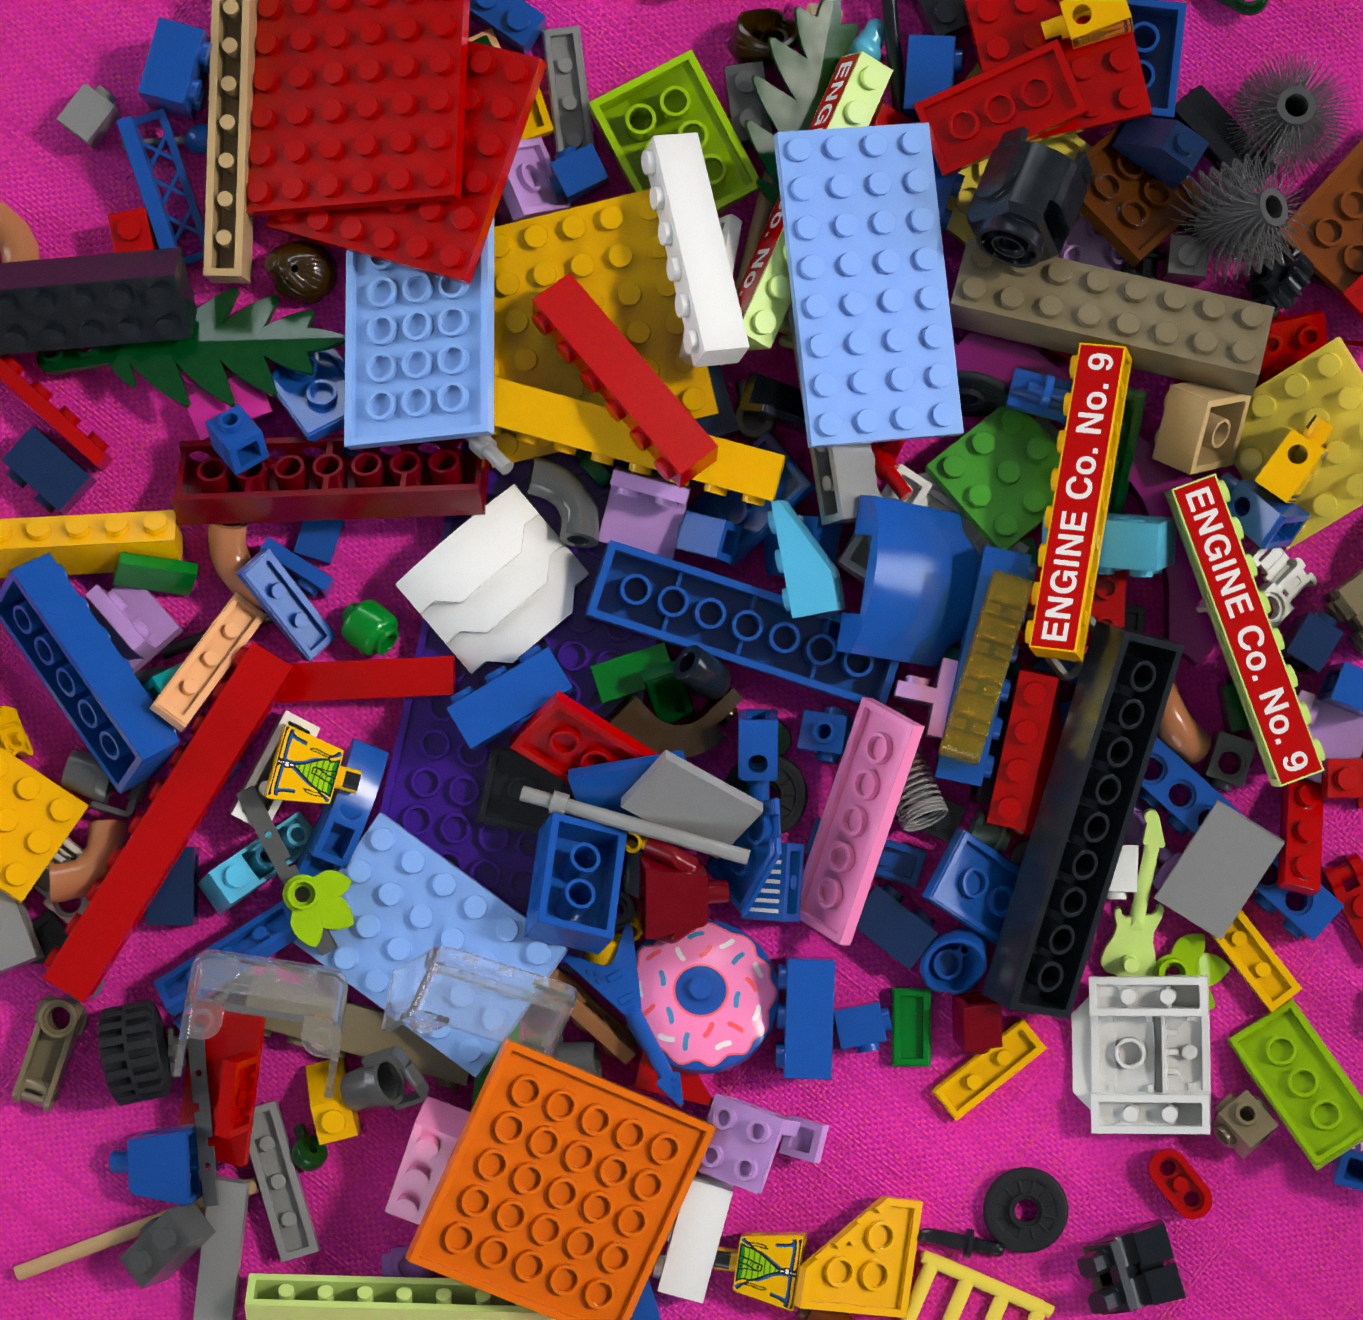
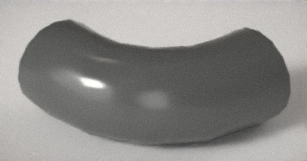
[526,456,599,548]

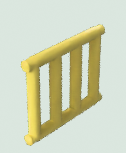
[899,1249,1055,1320]

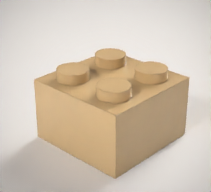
[1152,382,1251,475]

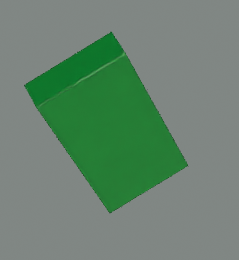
[113,552,198,596]
[590,642,671,704]
[891,988,931,1067]

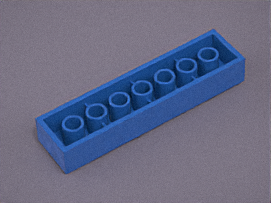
[583,540,899,705]

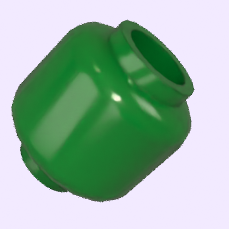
[341,599,399,656]

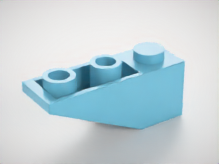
[768,500,846,618]
[197,811,313,915]

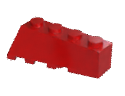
[987,666,1061,832]

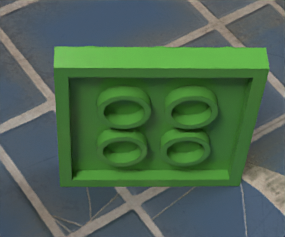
[924,407,1061,550]

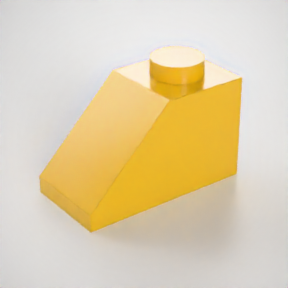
[305,1057,362,1145]

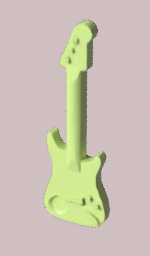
[1100,808,1165,976]

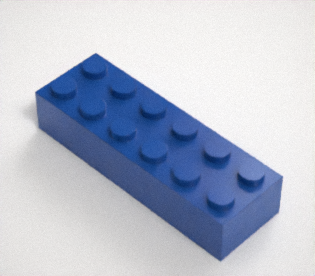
[0,552,180,794]

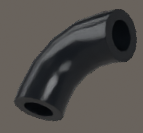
[673,645,731,700]

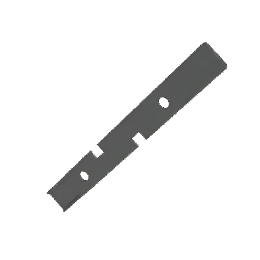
[237,786,338,956]
[186,1022,220,1206]

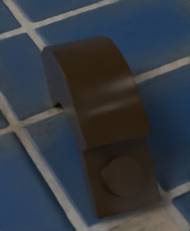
[604,687,743,758]

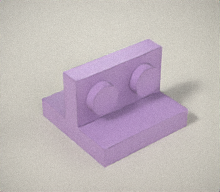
[496,137,571,225]
[85,584,183,674]
[891,658,959,740]

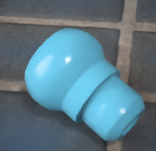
[846,18,885,62]

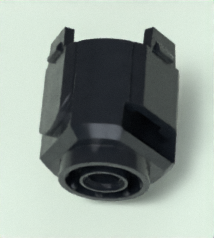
[966,126,1093,268]

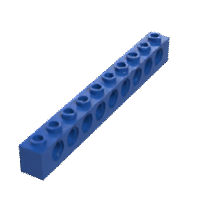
[1031,657,1345,941]

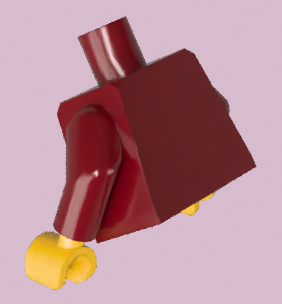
[625,831,730,944]

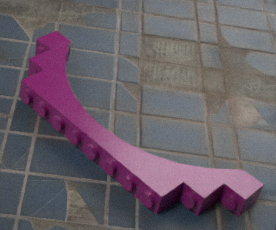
[953,331,1218,666]

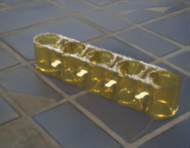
[938,569,1033,766]

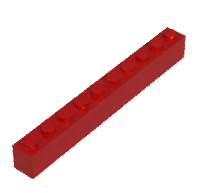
[43,642,297,1003]

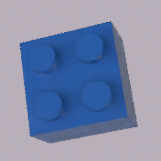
[138,17,212,120]

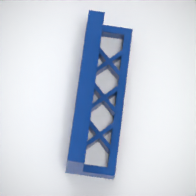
[116,108,205,266]
[154,901,298,1017]

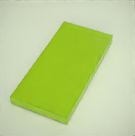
[1227,998,1363,1171]

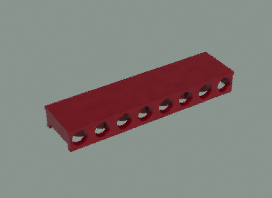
[171,435,489,525]

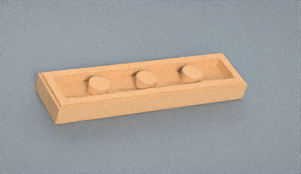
[149,592,267,732]

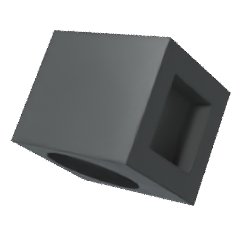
[1200,731,1257,793]

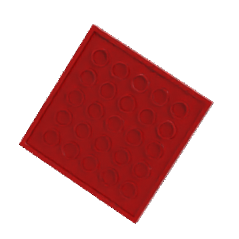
[246,0,470,217]
[267,41,547,285]

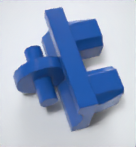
[1005,368,1073,423]

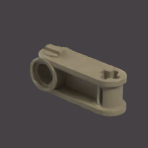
[12,994,90,1113]

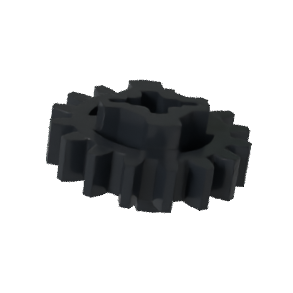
[1236,248,1314,317]

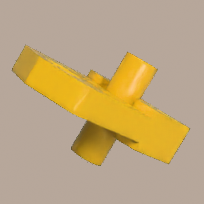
[0,706,34,759]

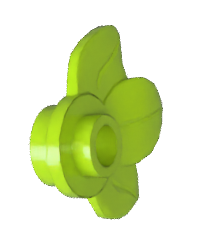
[282,870,354,947]
[1153,934,1230,1010]

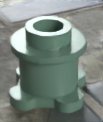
[967,808,1012,852]

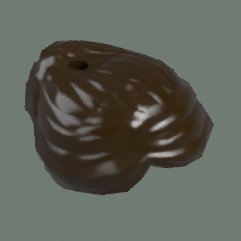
[728,8,799,67]
[264,240,338,304]

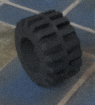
[98,1000,172,1106]

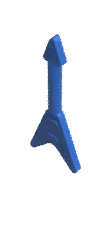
[564,924,684,1106]

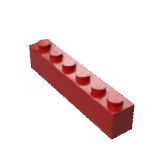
[531,273,718,488]

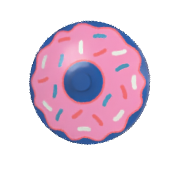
[625,920,779,1074]

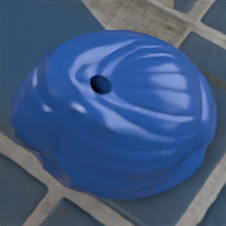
[919,928,988,994]

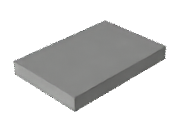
[621,750,763,859]
[1154,799,1285,940]

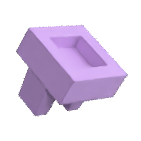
[779,1115,829,1163]

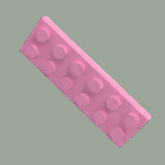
[800,697,924,945]

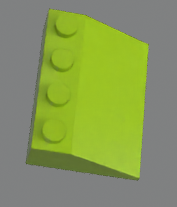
[588,49,759,214]

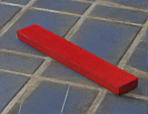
[225,656,456,704]

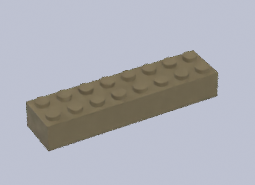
[950,237,1275,396]

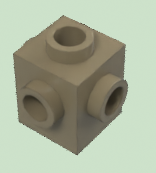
[1211,1090,1279,1159]

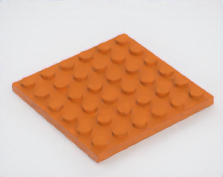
[405,1037,717,1320]

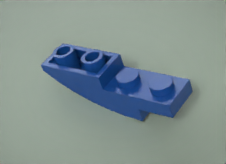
[296,738,389,877]

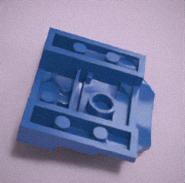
[836,495,980,667]

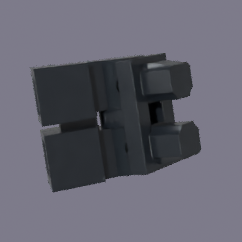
[1076,1218,1186,1315]

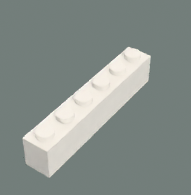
[641,132,750,367]

